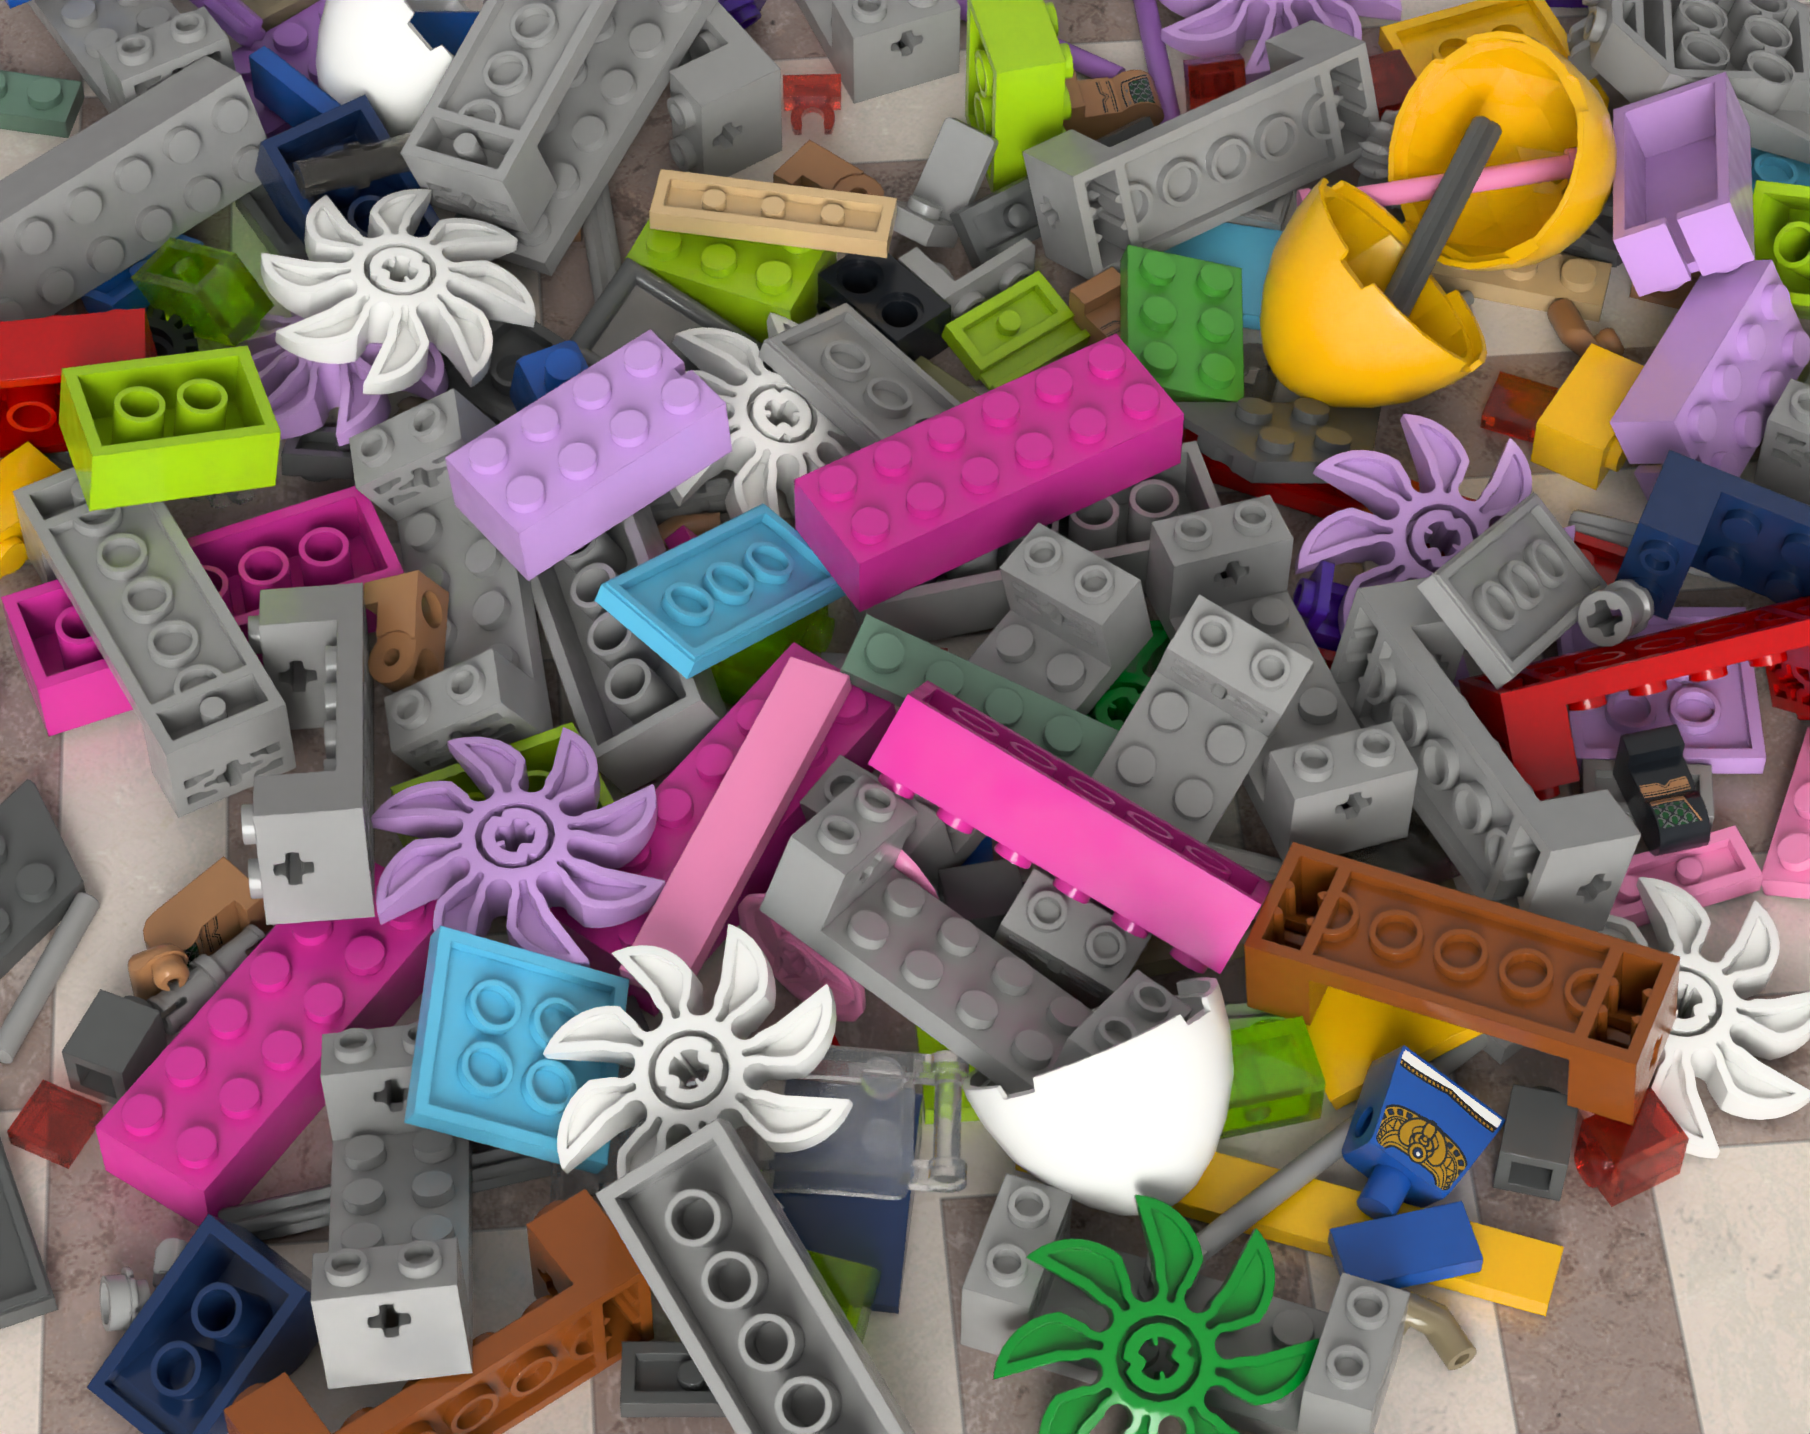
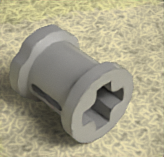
[1578,579,1654,646]

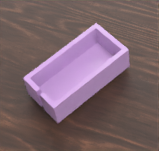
[1613,72,1755,297]
[1610,260,1810,501]
[445,329,732,581]

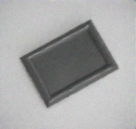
[570,257,773,372]

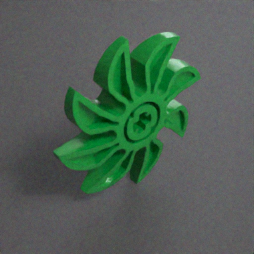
[993,1195,1319,1434]

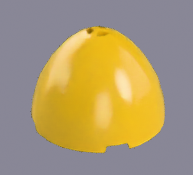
[1388,31,1617,271]
[1260,178,1487,408]

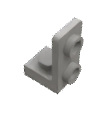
[893,117,998,248]
[898,238,1035,321]

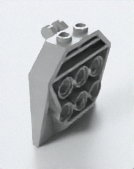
[1567,0,1810,164]

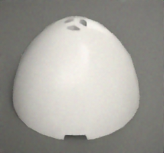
[316,0,471,147]
[963,977,1234,1216]

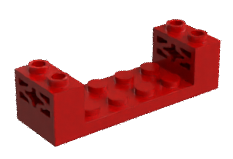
[1458,595,1810,801]

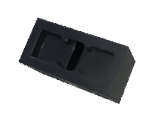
[817,253,951,362]

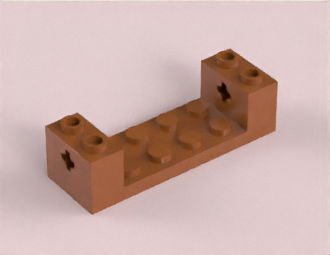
[1244,842,1680,1125]
[223,1189,654,1434]

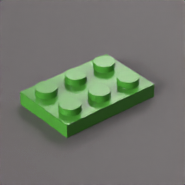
[1120,245,1244,402]

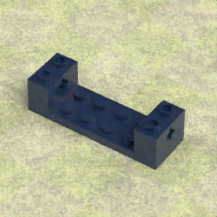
[1615,450,1810,620]

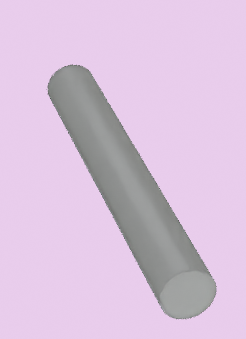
[0,892,100,1064]

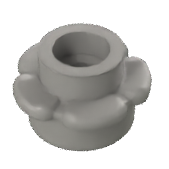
[99,1266,150,1332]

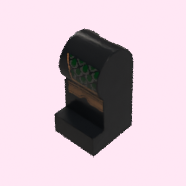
[1613,724,1710,856]

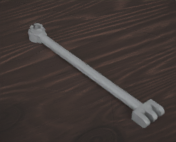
[1143,1034,1524,1298]

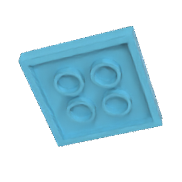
[404,925,629,1174]

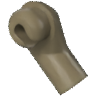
[1401,1289,1477,1370]

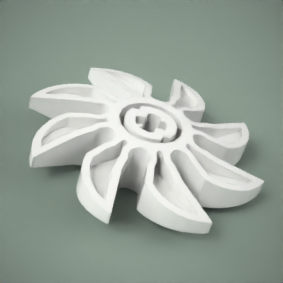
[260,189,536,395]
[670,312,862,519]
[1579,877,1810,1158]
[543,924,853,1209]

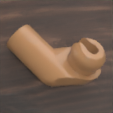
[1547,299,1625,357]

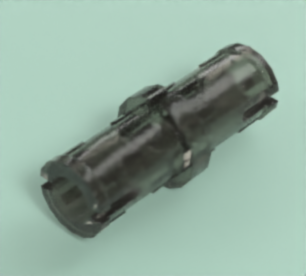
[293,132,411,199]

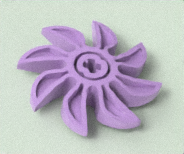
[1159,0,1402,85]
[230,303,449,446]
[1295,414,1575,687]
[371,727,665,968]

